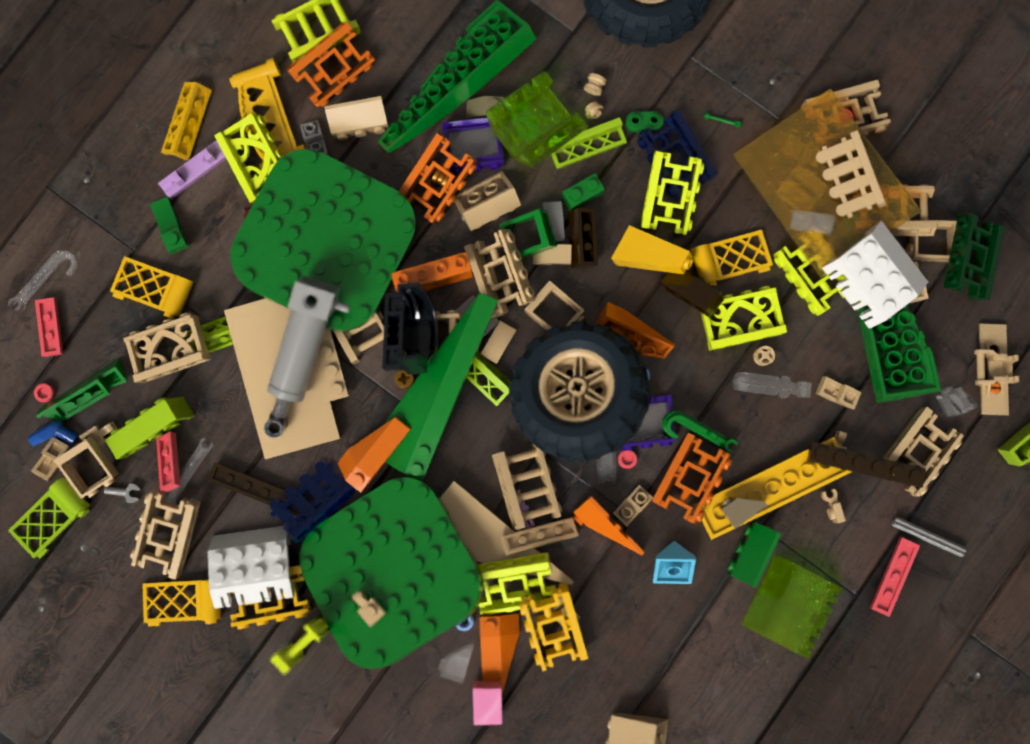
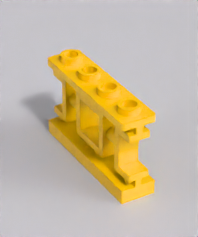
[230,565,312,629]
[519,582,588,671]

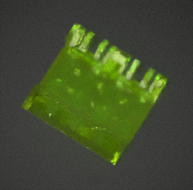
[486,71,589,168]
[741,555,842,659]

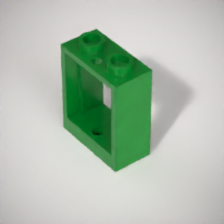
[500,209,557,260]

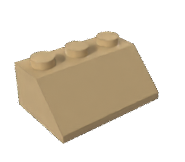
[324,96,389,141]
[454,171,521,231]

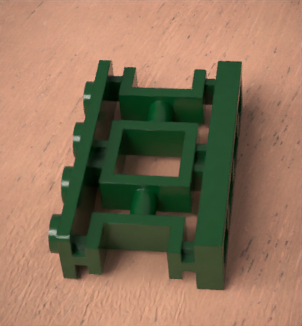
[944,213,1005,301]

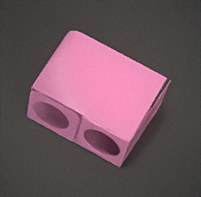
[473,680,502,725]

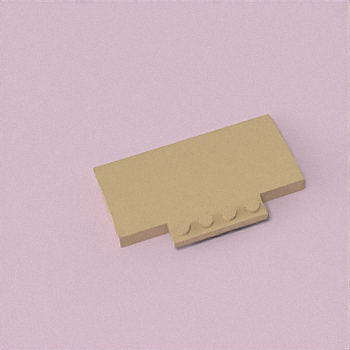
[224,298,349,459]

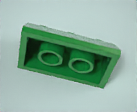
[727,522,781,588]

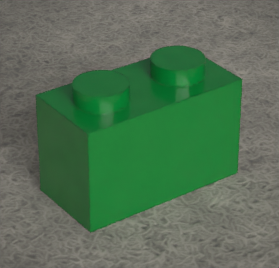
[561,173,605,211]

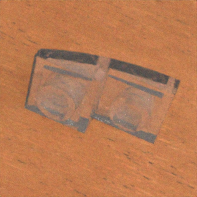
[789,210,835,235]

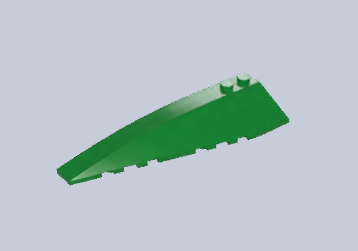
[378,0,536,153]
[844,213,941,403]
[385,292,498,481]

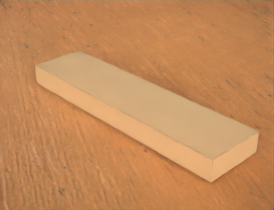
[500,517,579,556]

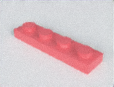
[870,537,920,617]

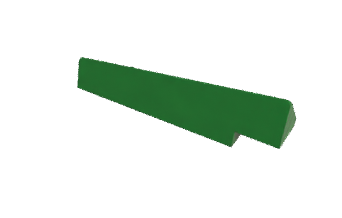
[36,358,128,422]

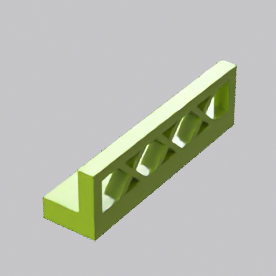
[549,117,627,169]
[183,316,233,353]
[467,350,511,406]

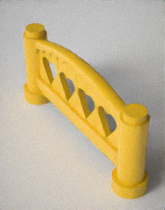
[229,57,307,170]

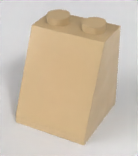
[606,713,668,744]

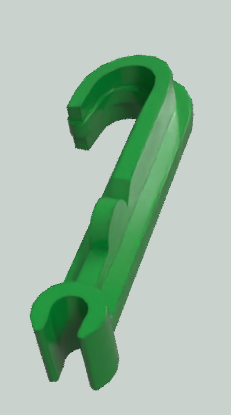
[661,410,738,453]

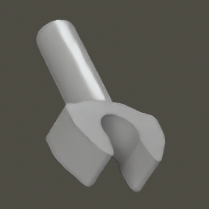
[104,483,142,503]

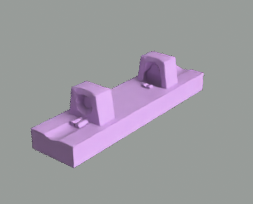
[158,140,226,199]

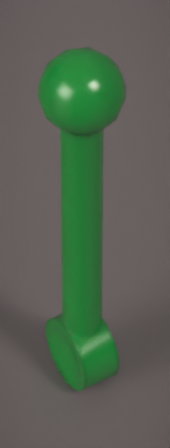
[704,112,742,128]

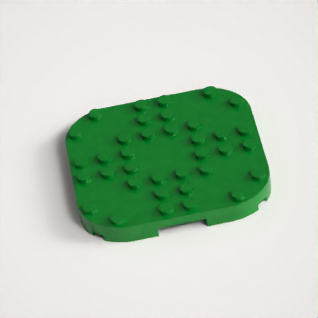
[230,149,415,332]
[299,477,483,669]

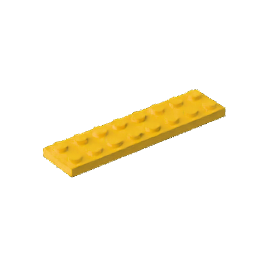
[693,437,851,540]

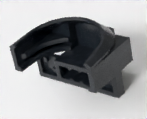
[382,282,438,374]

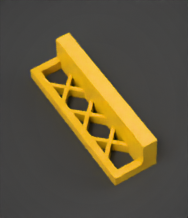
[161,82,212,160]

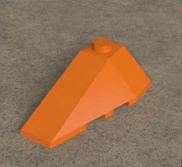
[595,302,675,359]
[338,417,411,493]
[573,496,645,555]
[480,613,520,693]

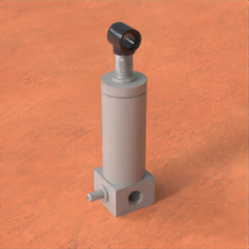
[264,275,350,438]

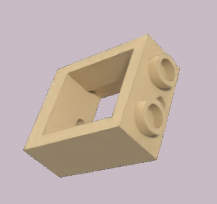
[906,219,957,262]
[524,281,585,331]
[53,436,119,499]

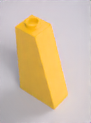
[611,225,693,274]

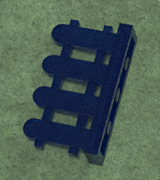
[270,462,356,544]

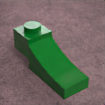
[150,197,189,255]

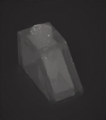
[936,386,978,417]
[438,641,475,683]

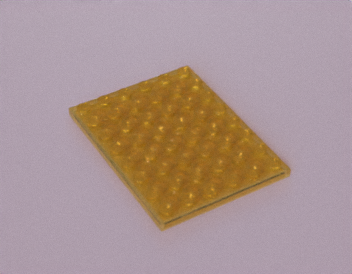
[733,89,921,278]

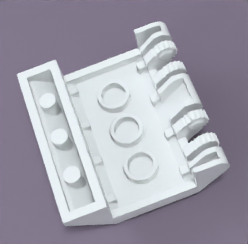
[822,221,928,328]
[208,525,295,609]

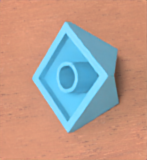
[653,541,696,584]

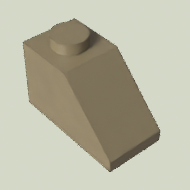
[466,96,504,122]
[719,496,768,528]

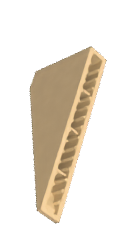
[440,481,574,585]

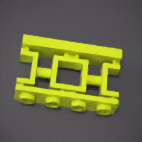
[640,150,704,235]
[773,226,846,316]
[478,552,556,615]

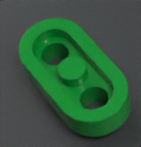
[625,111,663,132]

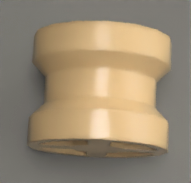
[584,73,607,96]
[753,346,775,366]

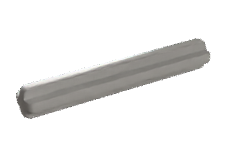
[892,517,967,557]

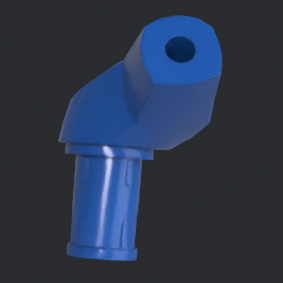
[28,420,79,446]

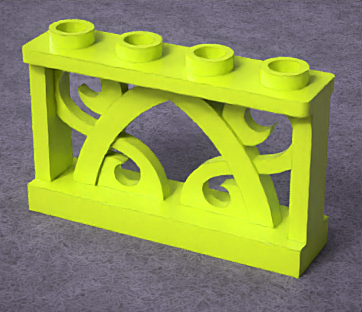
[214,113,284,203]
[701,286,787,351]

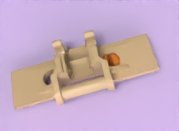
[974,324,1019,416]

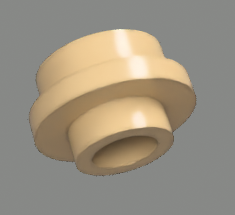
[585,101,603,119]

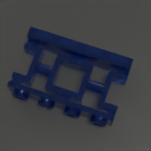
[637,110,718,200]

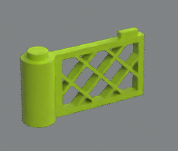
[8,477,91,559]

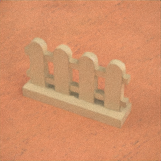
[816,130,886,218]

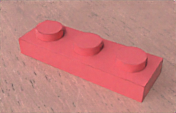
[35,297,63,357]
[156,431,180,493]

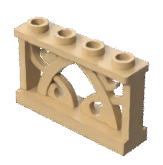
[123,313,212,383]

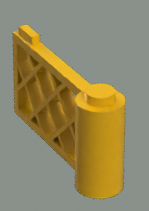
[690,230,773,286]
[110,256,194,319]
[143,579,221,626]

